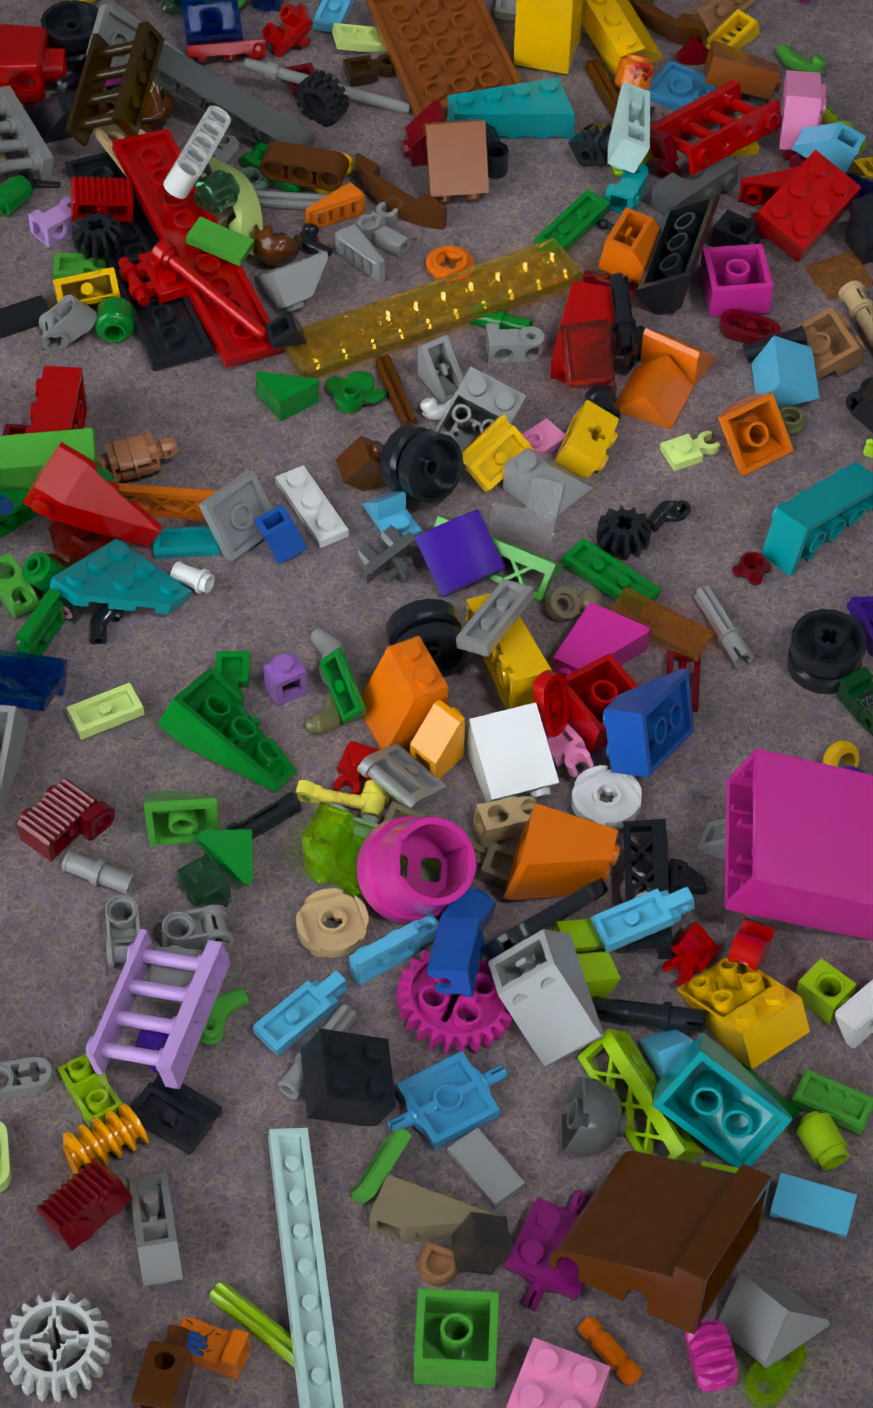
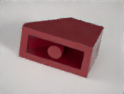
[401,100,446,167]

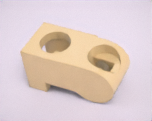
[473,796,538,847]

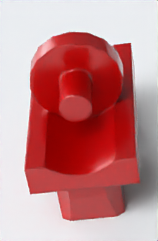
[262,3,313,58]

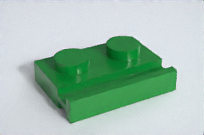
[15,588,66,669]

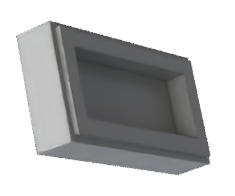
[447,1127,525,1210]

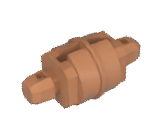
[97,432,179,482]

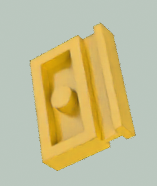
[462,414,534,492]

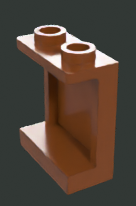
[423,119,489,202]

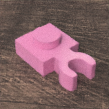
[545,724,594,777]

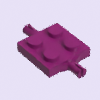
[504,1190,590,1312]

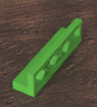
[434,516,564,601]

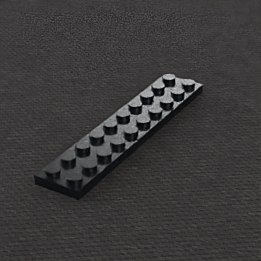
[65,152,212,371]

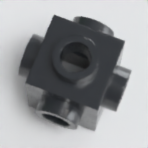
[568,123,612,167]

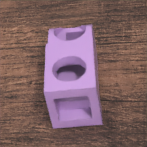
[28,197,76,247]

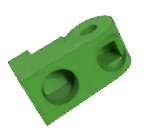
[0,553,39,619]

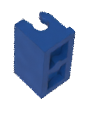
[427,917,485,997]

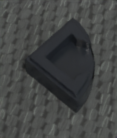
[670,858,707,895]

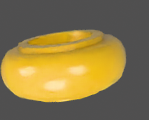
[822,740,860,768]

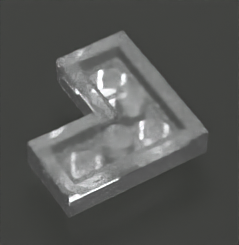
[488,476,565,548]

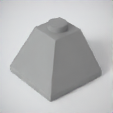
[254,251,329,311]
[503,448,594,524]

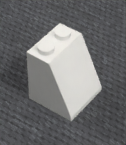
[464,702,559,803]

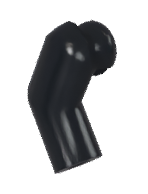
[90,603,125,645]

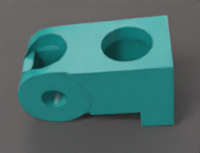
[605,163,649,214]

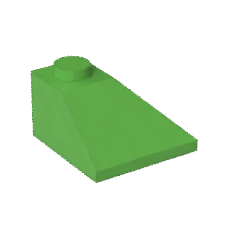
[144,790,220,846]

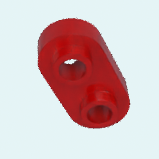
[532,670,569,737]

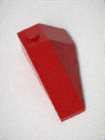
[22,441,163,547]

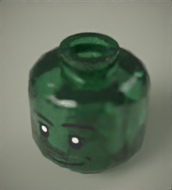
[194,169,240,215]

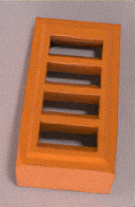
[305,182,365,229]

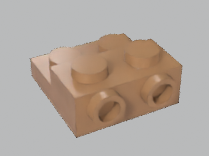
[792,306,866,380]

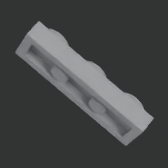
[456,579,534,657]

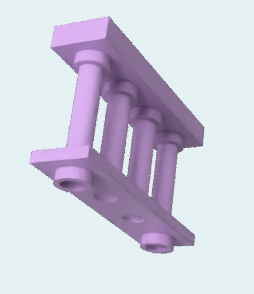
[86,929,230,1089]

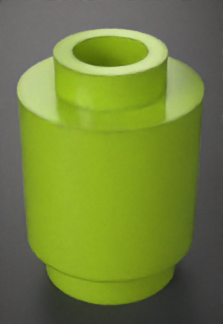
[796,1111,850,1171]

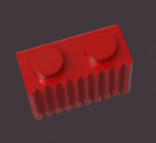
[70,176,134,222]

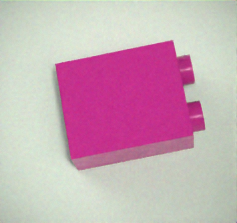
[725,748,873,941]

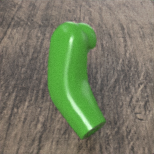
[775,44,826,75]
[200,987,249,1046]

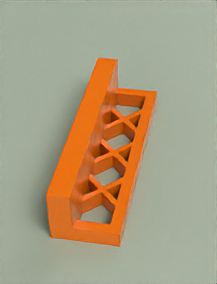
[117,483,218,521]

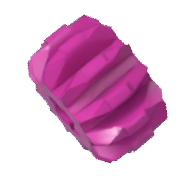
[684,1319,739,1392]

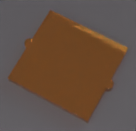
[805,251,873,301]

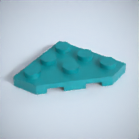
[49,539,192,614]

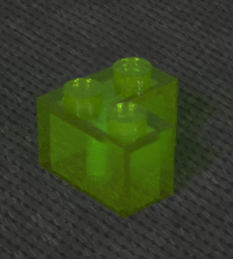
[302,802,365,896]

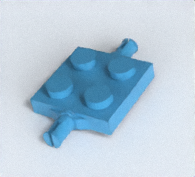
[387,1051,508,1150]

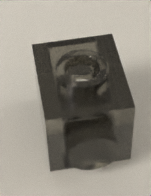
[451,1212,513,1275]

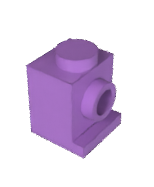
[261,652,308,707]

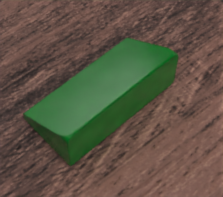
[319,647,367,724]

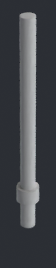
[243,58,410,114]

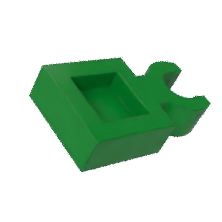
[215,651,251,706]

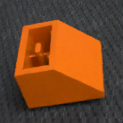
[598,207,659,285]

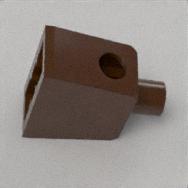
[131,1325,194,1408]

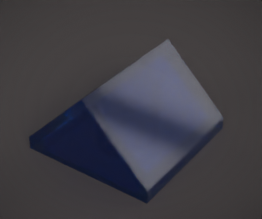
[181,0,243,45]

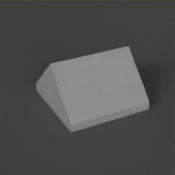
[718,1272,830,1368]

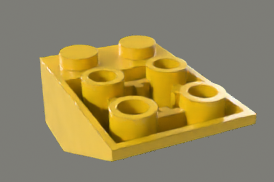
[676,957,810,1070]

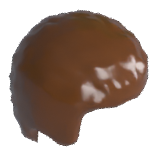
[252,224,300,267]

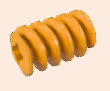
[62,1103,149,1174]

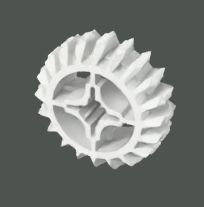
[1,1291,112,1403]

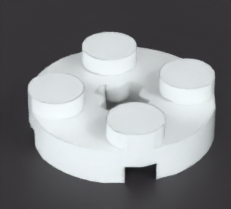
[572,765,642,830]

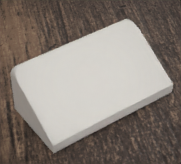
[835,979,873,1048]

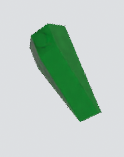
[158,667,297,793]

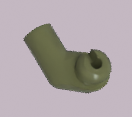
[305,694,341,735]

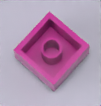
[699,244,774,317]

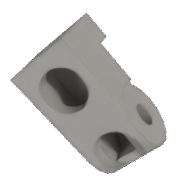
[485,323,545,363]

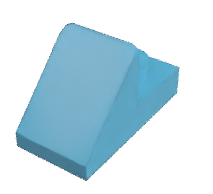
[362,491,422,537]

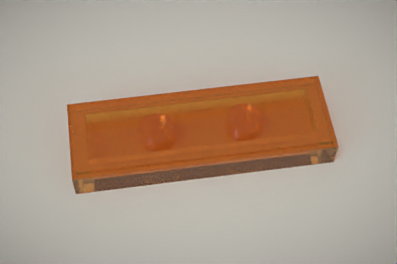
[610,587,714,662]

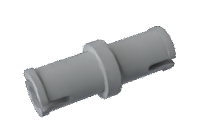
[61,849,137,895]

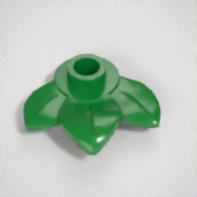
[326,371,387,413]

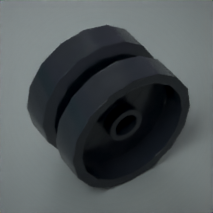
[40,0,98,72]
[380,424,463,504]
[386,598,468,677]
[787,609,866,695]

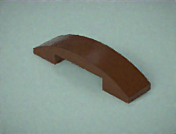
[629,0,708,46]
[355,153,447,230]

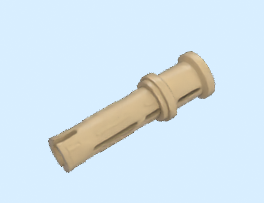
[838,280,873,349]

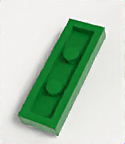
[534,190,611,260]
[562,537,661,616]

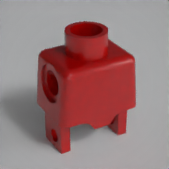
[0,24,67,103]

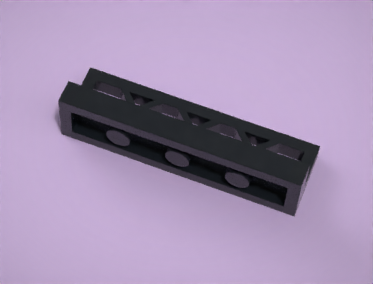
[623,819,673,959]

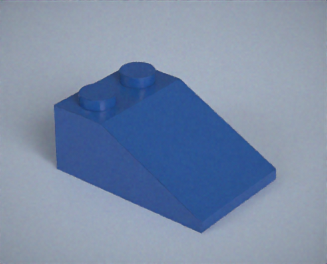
[603,669,694,777]

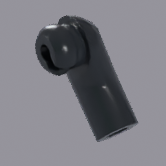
[299,223,333,258]
[647,500,691,533]

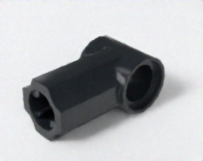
[485,123,509,179]

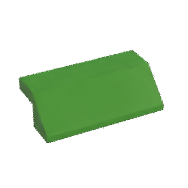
[0,428,103,491]

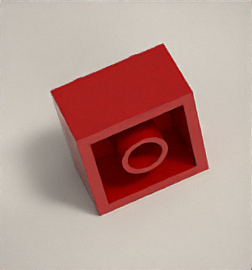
[565,653,639,754]

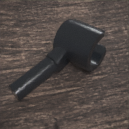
[19,170,61,190]

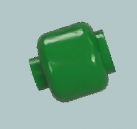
[94,297,135,343]

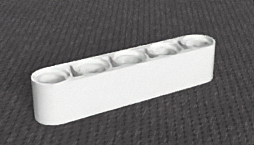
[163,106,231,199]

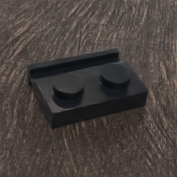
[130,1072,223,1155]

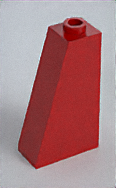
[550,281,633,383]

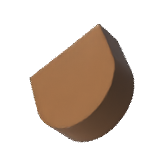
[418,1241,464,1287]

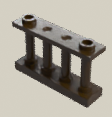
[65,21,165,146]

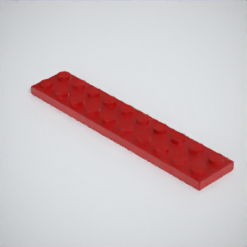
[112,128,283,368]

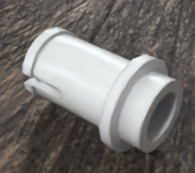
[170,561,215,594]

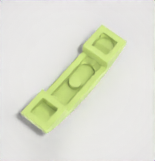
[209,156,263,256]

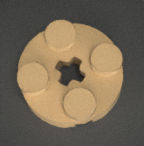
[296,888,369,958]

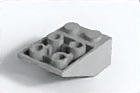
[435,366,527,473]
[488,929,604,1067]

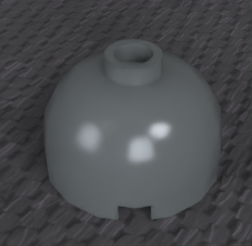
[559,1076,627,1155]

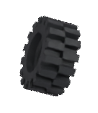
[295,70,350,128]

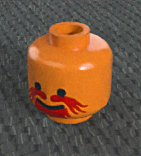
[615,53,655,91]

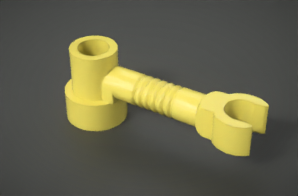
[295,780,391,819]

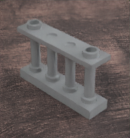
[0,86,54,181]

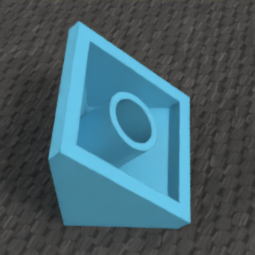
[751,336,820,408]

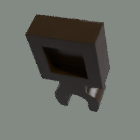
[343,54,395,86]

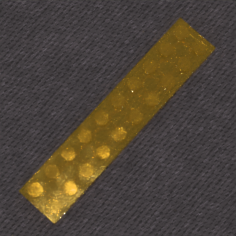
[283,238,582,378]

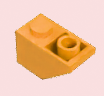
[410,699,465,779]

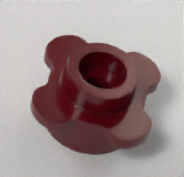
[732,551,772,585]

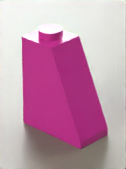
[552,602,651,677]

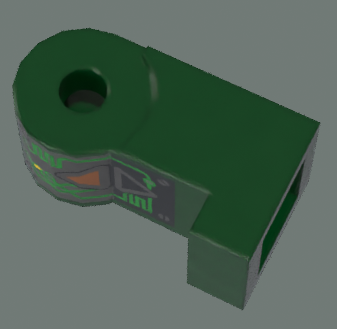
[837,666,873,736]

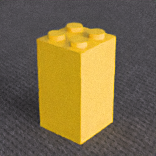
[513,0,583,75]

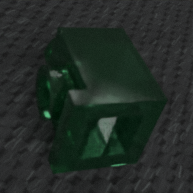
[176,854,232,908]

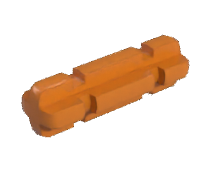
[577,1316,643,1387]

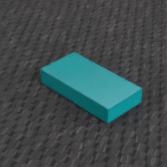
[153,526,220,559]

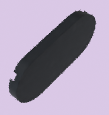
[482,878,609,960]

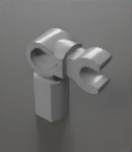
[358,202,410,258]

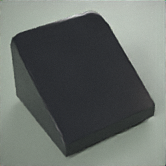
[264,311,307,349]

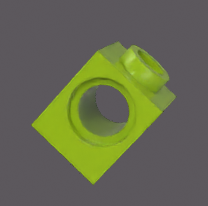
[796,958,857,1024]

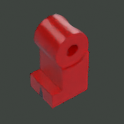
[728,917,777,971]

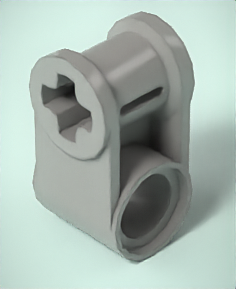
[39,295,97,351]
[105,895,141,968]
[162,904,234,950]

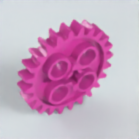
[396,950,513,1054]

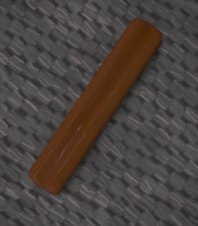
[585,58,619,119]
[375,355,418,426]

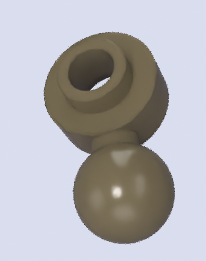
[545,586,603,622]

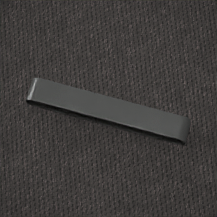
[153,44,315,147]

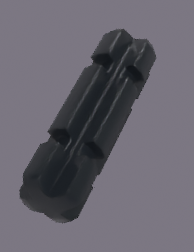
[56,68,83,94]

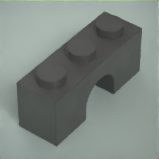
[650,156,739,215]

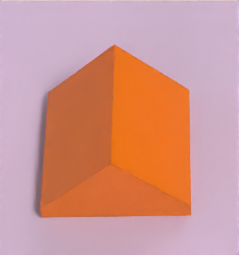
[640,328,717,386]
[616,355,694,430]

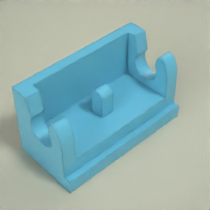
[769,1173,857,1238]

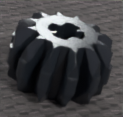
[72,211,124,262]
[596,505,652,561]

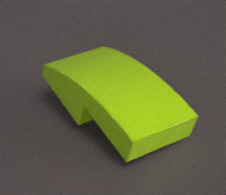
[56,1054,122,1129]

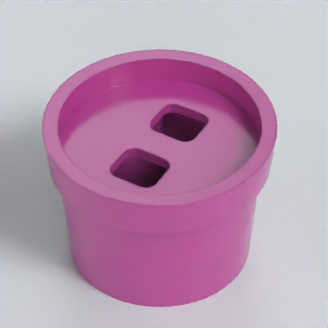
[357,816,476,924]

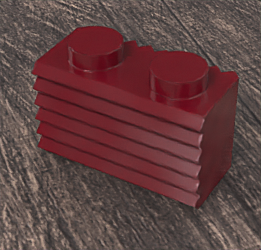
[17,778,98,862]
[36,1158,133,1252]

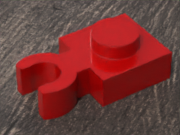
[334,741,379,795]
[662,921,720,987]

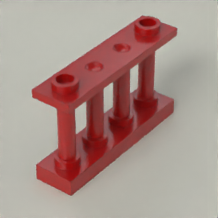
[650,80,781,175]

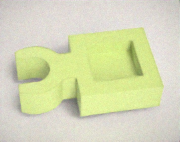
[660,431,720,471]

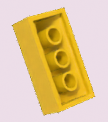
[582,0,664,76]

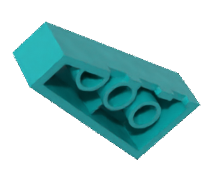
[447,77,575,139]
[761,462,873,576]

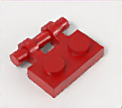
[118,251,188,306]

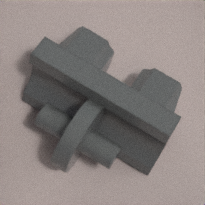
[354,525,415,584]

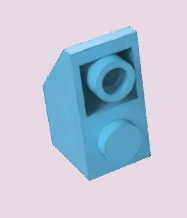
[792,122,866,173]

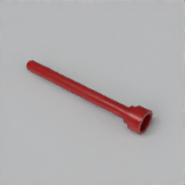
[151,239,267,339]

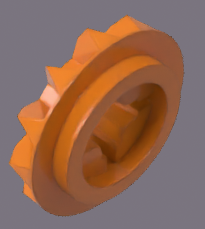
[426,245,474,284]

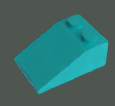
[652,1032,792,1168]

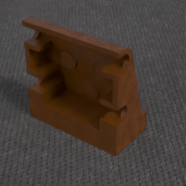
[549,1151,771,1335]

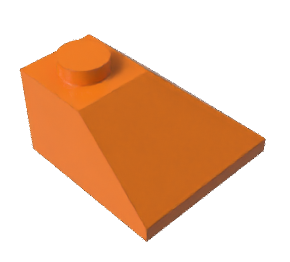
[718,392,794,476]

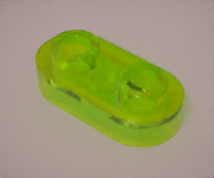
[744,1343,806,1408]

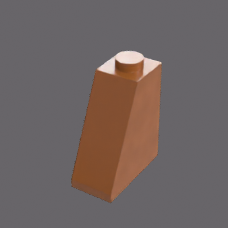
[704,40,783,100]

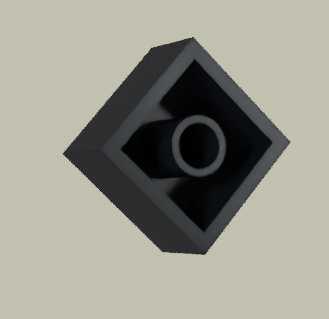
[300,1028,396,1127]

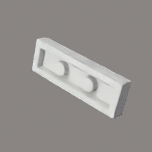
[275,465,349,548]

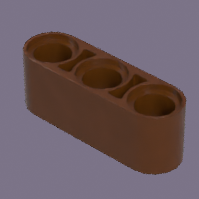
[259,141,349,191]

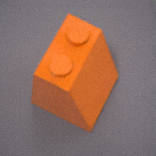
[361,636,448,750]
[503,803,621,900]

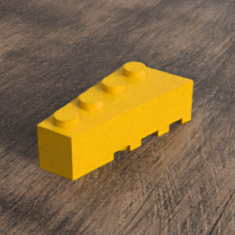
[466,593,551,710]

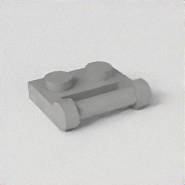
[357,743,448,811]

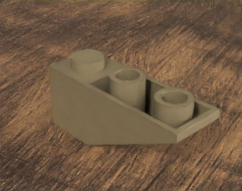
[370,1174,497,1243]

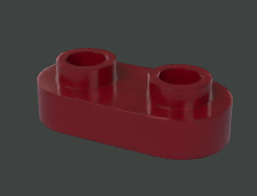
[719,309,781,344]

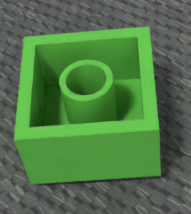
[414,1288,499,1388]

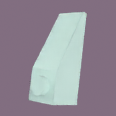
[607,82,650,173]

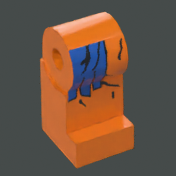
[179,1317,252,1380]

